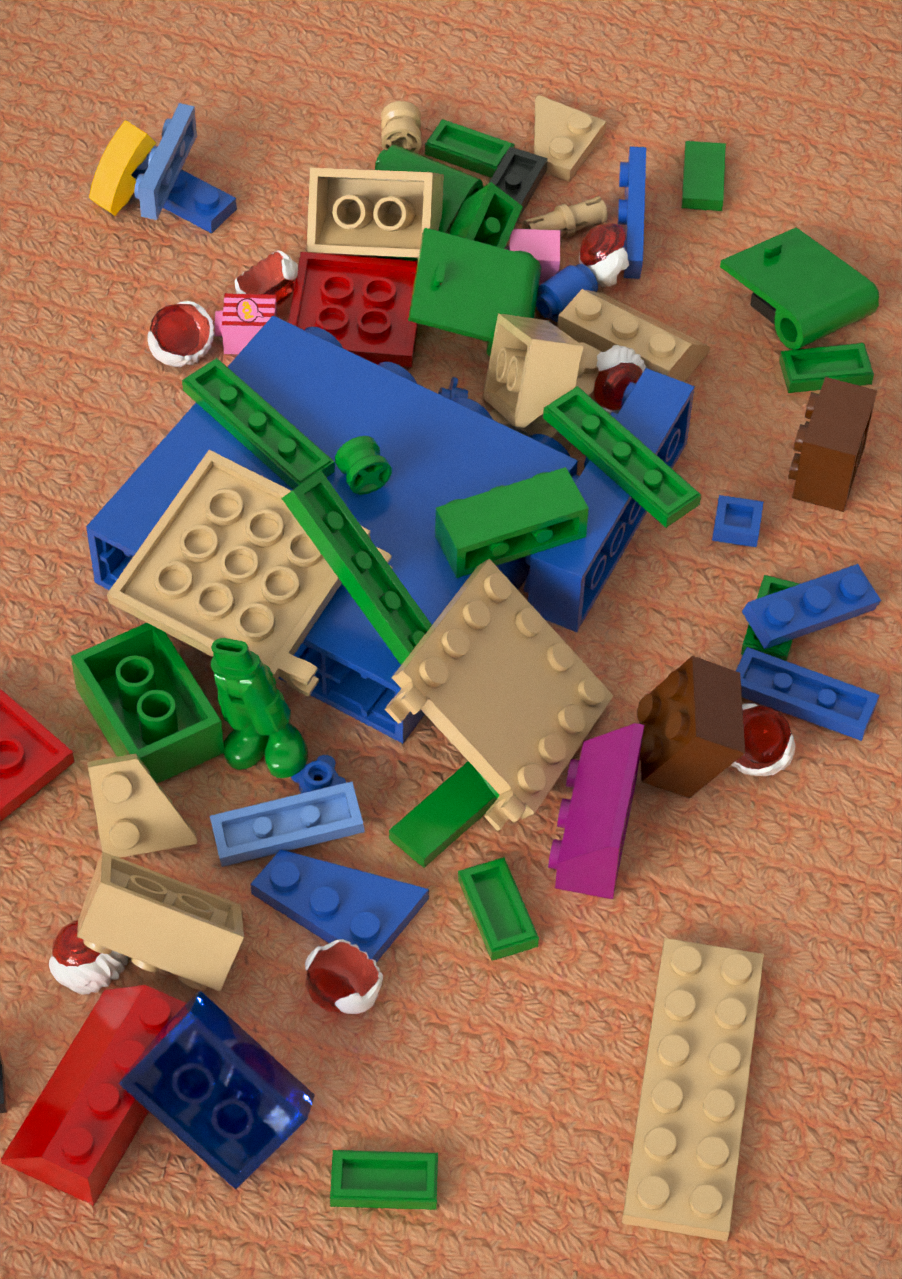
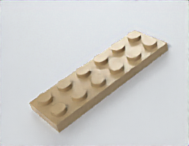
[622,938,764,1241]

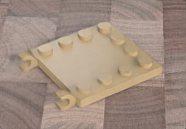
[107,450,392,696]
[385,559,613,831]

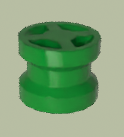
[335,436,392,495]

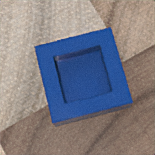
[712,495,764,547]

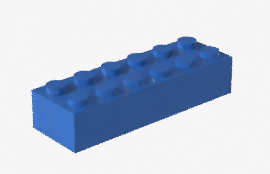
[524,368,695,632]

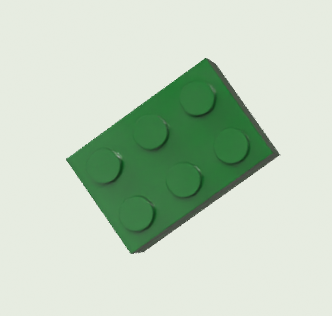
[71,623,224,784]

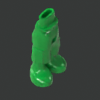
[211,638,308,778]

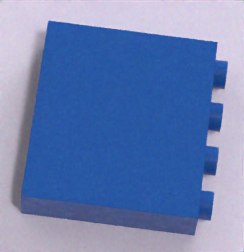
[86,316,578,744]

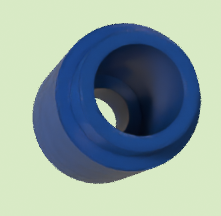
[536,264,598,322]

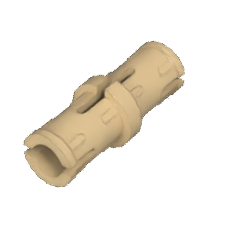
[522,196,608,238]

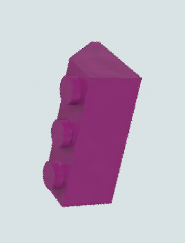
[548,723,644,899]

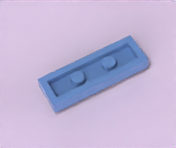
[134,103,197,220]
[210,781,365,867]

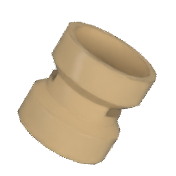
[381,101,421,153]

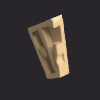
[534,95,606,182]
[87,754,197,858]

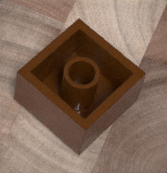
[788,377,877,512]
[637,656,745,798]

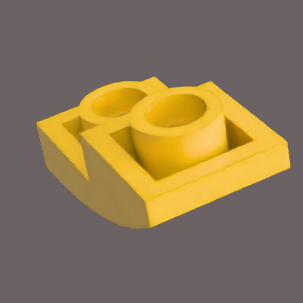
[89,120,156,216]

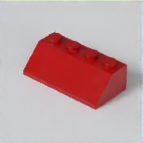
[1,985,195,1206]

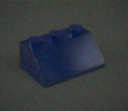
[118,990,315,1189]

